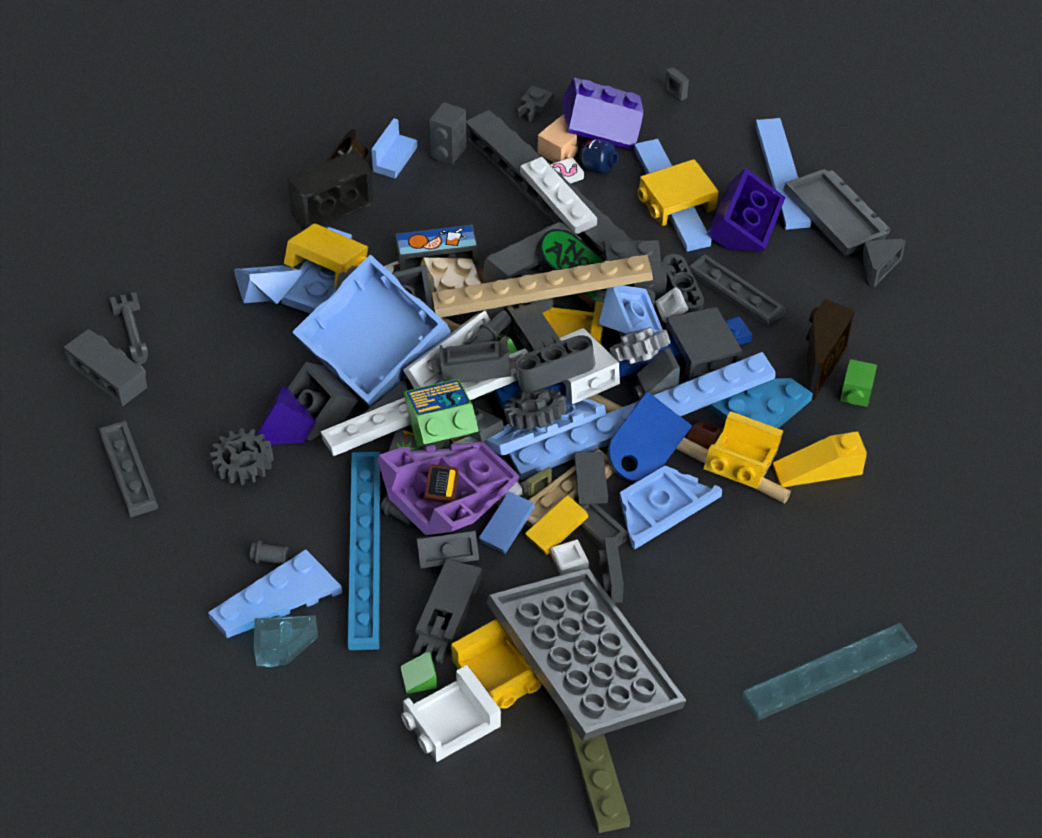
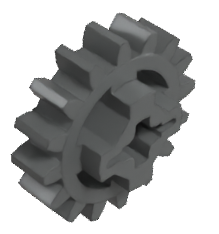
[504,388,566,430]
[210,428,274,485]

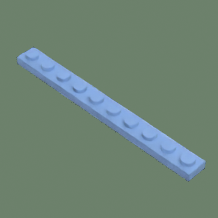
[509,352,775,480]

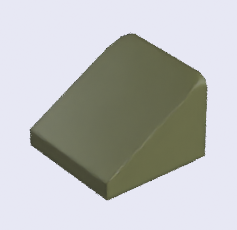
[520,467,552,500]

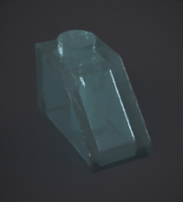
[254,615,318,667]

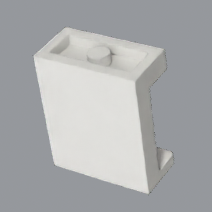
[560,328,620,404]
[401,665,501,762]

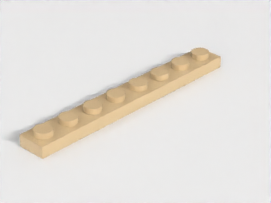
[432,255,653,318]

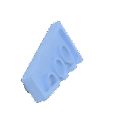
[483,393,606,455]

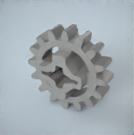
[610,327,671,364]

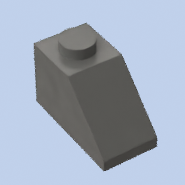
[633,348,680,402]

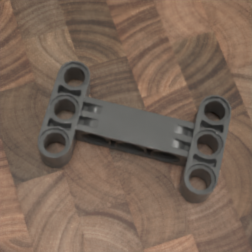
[477,298,596,392]

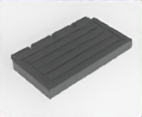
[783,169,891,256]

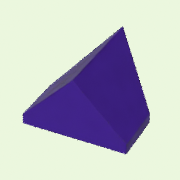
[256,387,316,445]

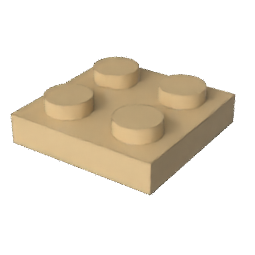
[421,258,482,292]

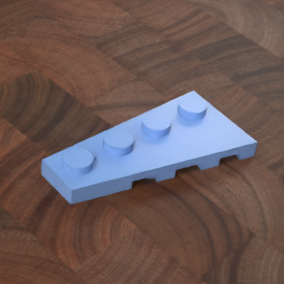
[282,227,352,314]
[208,550,342,638]

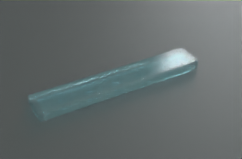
[742,623,917,721]

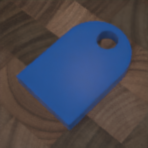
[607,391,692,482]

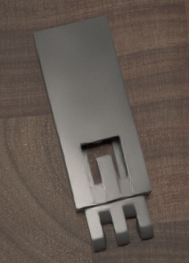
[412,559,482,664]

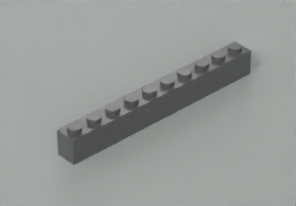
[466,110,631,259]

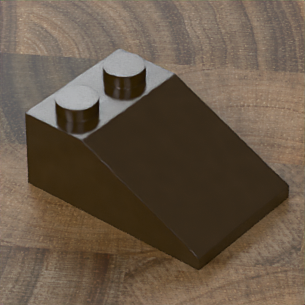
[806,299,855,400]

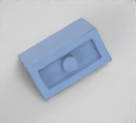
[371,118,417,179]

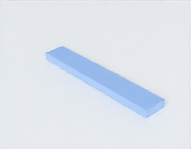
[755,118,811,230]
[634,139,711,252]

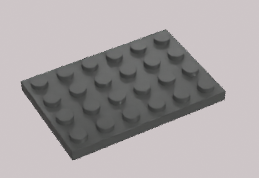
[486,568,687,741]

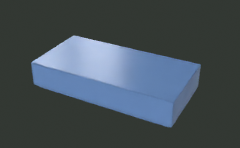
[479,492,535,554]

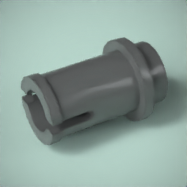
[380,495,414,526]
[250,540,289,564]

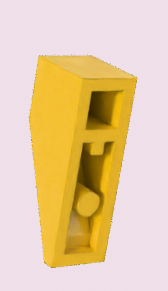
[772,431,867,487]

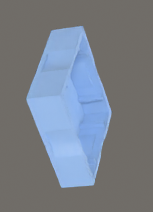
[293,255,451,408]

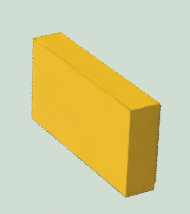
[525,495,589,556]

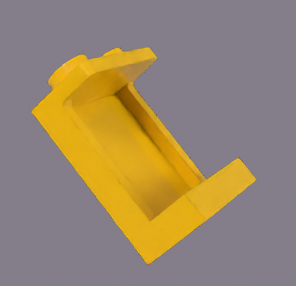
[638,159,718,226]
[284,223,368,286]
[542,301,605,345]
[703,411,783,489]
[451,619,543,709]

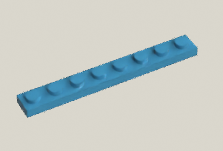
[348,452,381,650]

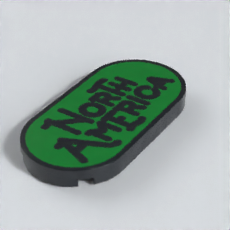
[536,229,628,310]

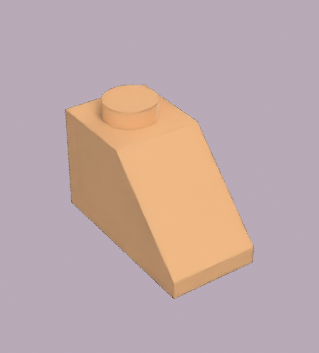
[538,114,577,163]

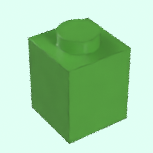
[840,359,877,407]

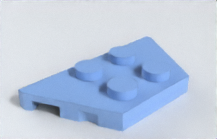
[620,466,722,550]

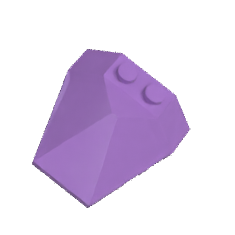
[378,442,520,535]

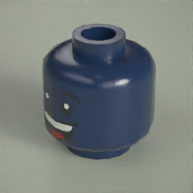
[579,139,618,174]

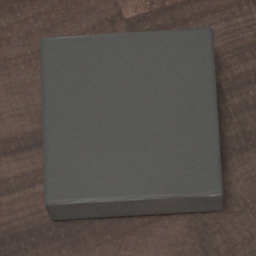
[665,67,689,101]

